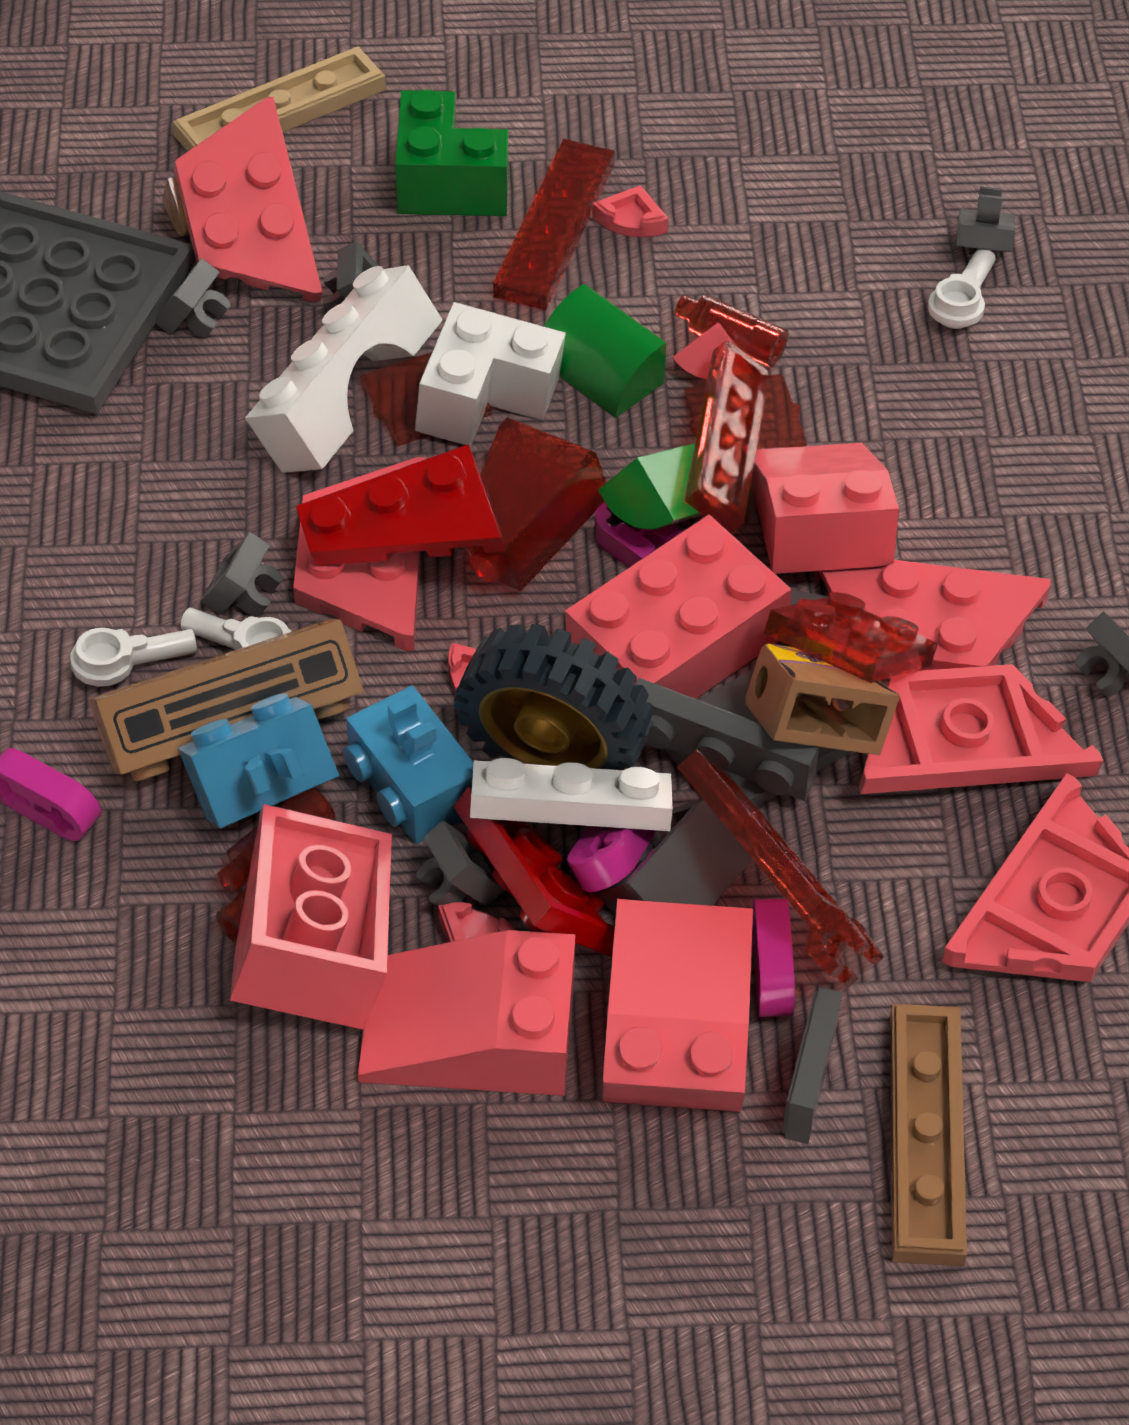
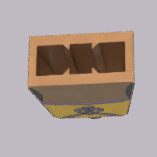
[746,643,900,755]

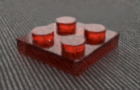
[763,592,938,683]

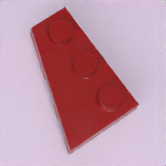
[296,444,506,566]
[453,786,615,957]

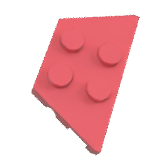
[174,97,323,302]
[293,457,426,651]
[813,560,1051,672]
[859,664,1103,794]
[942,773,1129,982]

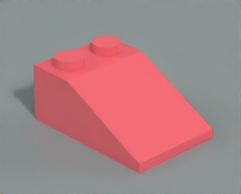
[746,443,899,574]
[230,804,392,1030]
[602,899,753,1112]
[358,930,575,1096]

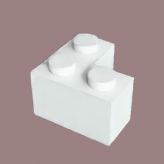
[415,302,566,446]

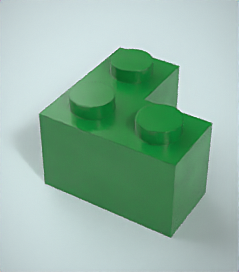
[395,90,509,216]

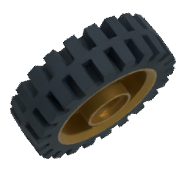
[454,624,654,770]

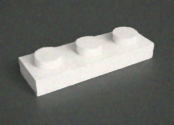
[470,758,673,831]

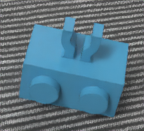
[343,685,474,845]
[178,693,339,828]

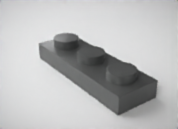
[635,678,819,801]

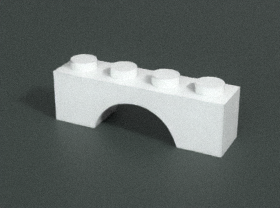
[245,265,442,473]

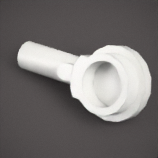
[928,248,996,329]
[181,608,292,650]
[70,628,197,687]

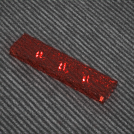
[493,139,615,310]
[684,340,769,534]

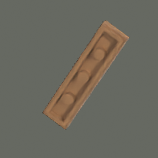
[890,1003,967,1267]

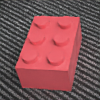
[565,515,791,699]

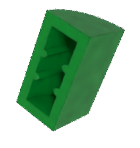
[544,284,666,418]
[598,440,743,529]

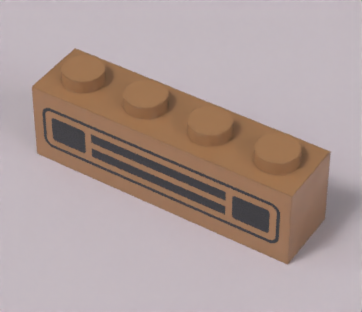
[88,619,364,781]

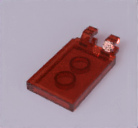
[677,750,885,987]

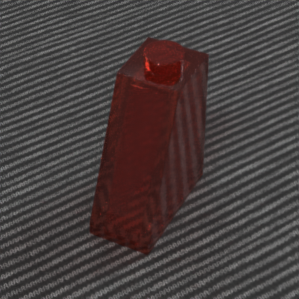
[466,417,607,591]

